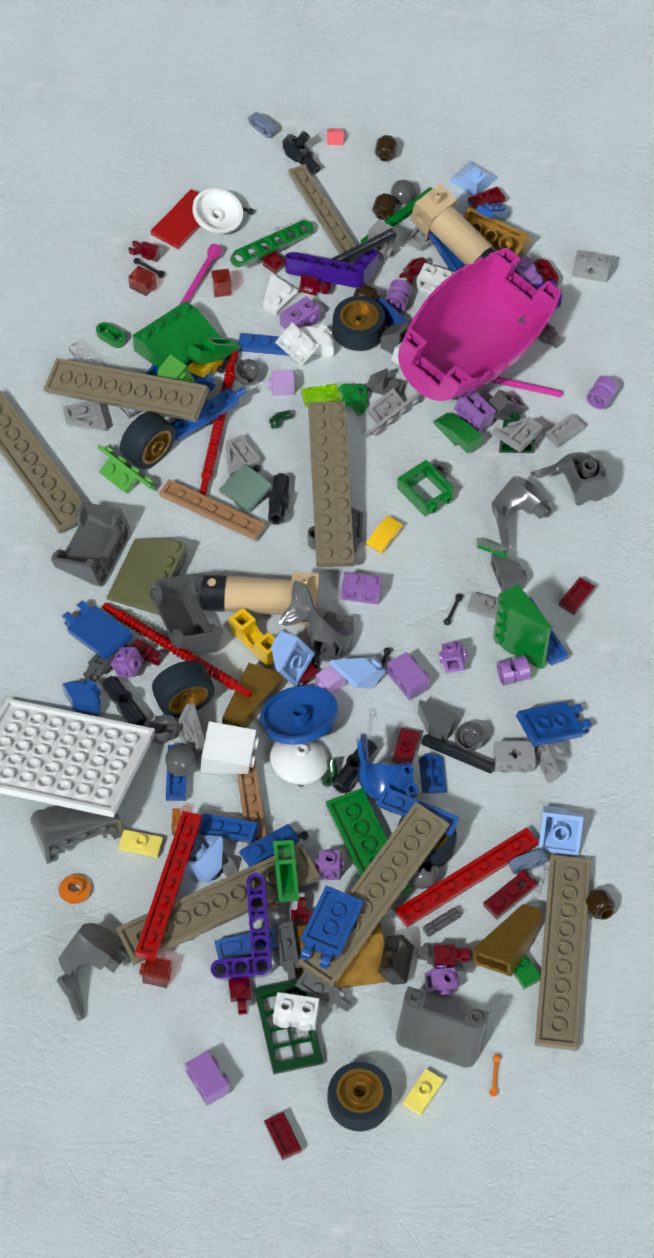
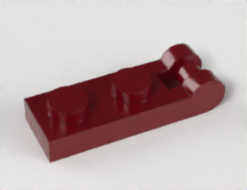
[483,869,539,919]

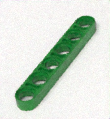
[230,220,313,267]

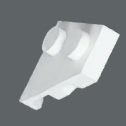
[263,274,299,316]

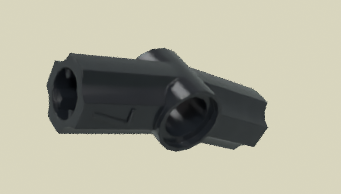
[268,473,290,525]

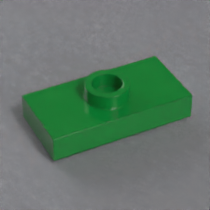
[513,953,541,990]

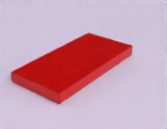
[150,189,200,249]

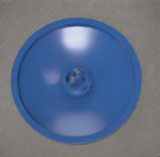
[260,685,339,745]

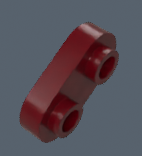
[534,259,559,285]

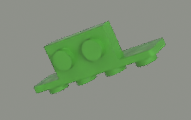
[97,445,157,494]

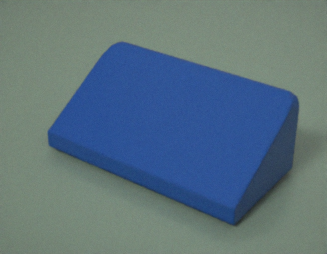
[419,753,447,794]

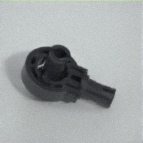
[282,131,321,174]

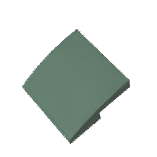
[219,464,273,512]

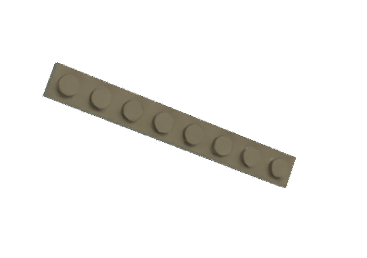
[289,164,359,264]

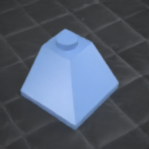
[450,161,497,196]
[271,630,315,686]
[329,657,386,689]
[538,805,584,856]
[185,834,223,883]

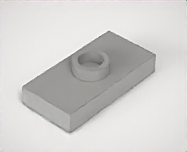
[545,414,584,447]
[467,592,498,619]

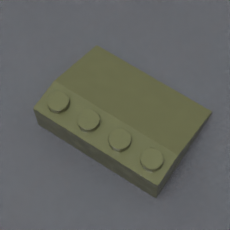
[107,538,187,616]

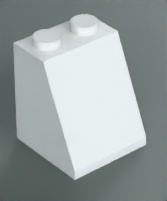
[201,721,259,774]

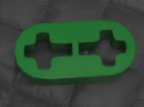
[96,322,126,348]

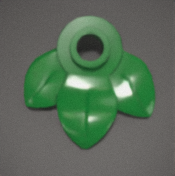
[337,383,369,416]

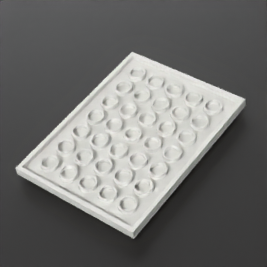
[0,698,155,817]

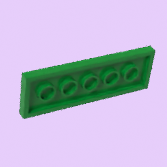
[325,788,411,896]

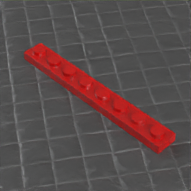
[135,811,203,961]
[395,827,539,928]

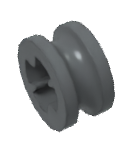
[432,462,448,478]

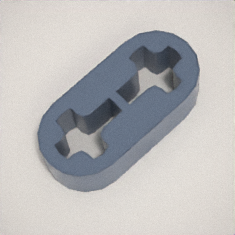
[248,112,276,138]
[509,849,548,874]

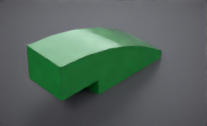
[186,338,241,365]
[433,412,482,454]
[273,840,299,902]

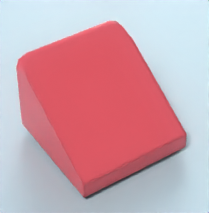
[327,128,344,145]

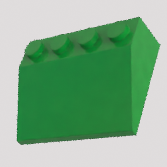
[132,301,221,368]
[493,584,551,670]

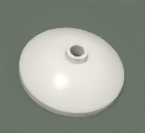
[192,188,243,234]
[270,740,329,785]

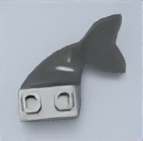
[530,452,609,506]
[491,476,554,551]
[279,580,354,662]
[57,923,128,1021]

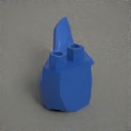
[356,733,418,801]

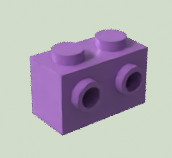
[514,256,543,286]
[280,296,320,330]
[454,391,496,433]
[341,571,382,605]
[387,652,429,700]
[185,1051,230,1106]

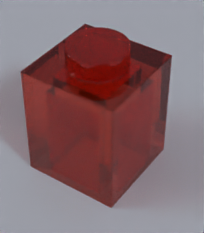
[128,265,157,297]
[211,268,232,298]
[139,958,172,988]

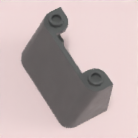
[51,502,130,587]
[149,573,224,654]
[30,805,123,864]
[396,986,489,1068]

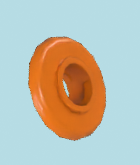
[59,874,91,904]

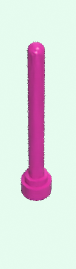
[179,244,222,305]
[480,369,563,397]

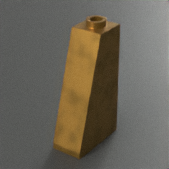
[222,663,285,728]
[472,904,542,977]

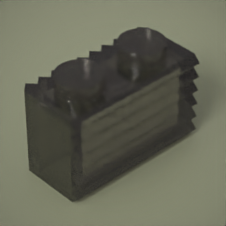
[378,935,414,985]

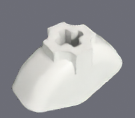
[299,324,334,357]

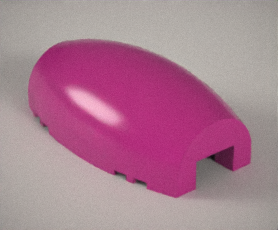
[398,248,562,401]

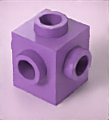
[439,641,468,673]
[110,647,144,678]
[315,849,344,880]
[424,965,459,997]

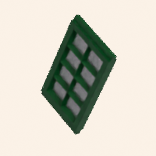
[254,979,323,1075]

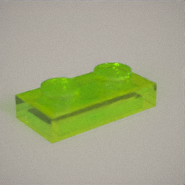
[301,383,340,407]

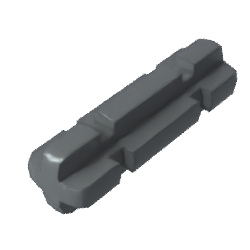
[423,908,460,937]

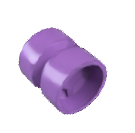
[385,279,412,313]
[586,375,618,410]
[497,655,530,686]

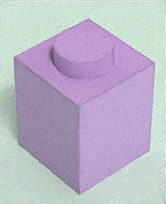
[268,369,294,396]
[315,665,346,694]

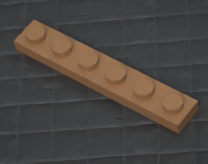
[160,479,265,541]

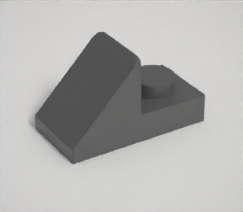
[366,368,405,397]

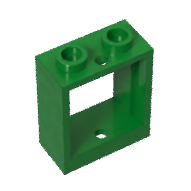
[397,460,454,517]

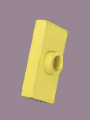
[119,829,163,858]
[403,1069,444,1116]

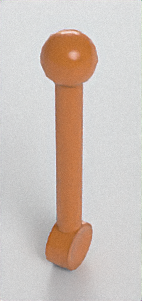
[489,1054,501,1097]

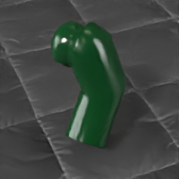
[269,410,292,429]
[321,759,338,787]

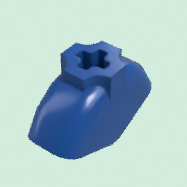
[62,680,102,717]

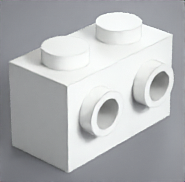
[417,263,454,294]
[275,323,319,366]
[273,992,319,1031]

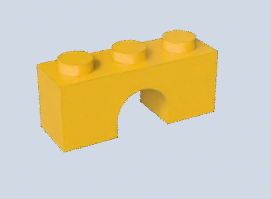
[229,608,275,667]

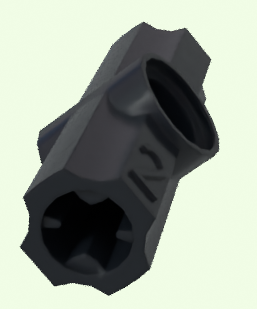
[102,676,147,726]
[332,739,378,794]

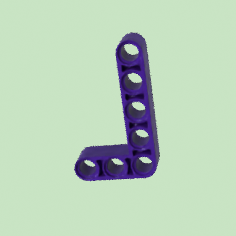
[285,250,379,288]
[210,873,272,980]

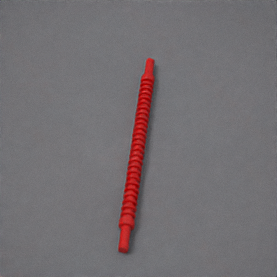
[199,350,239,495]
[102,602,253,698]

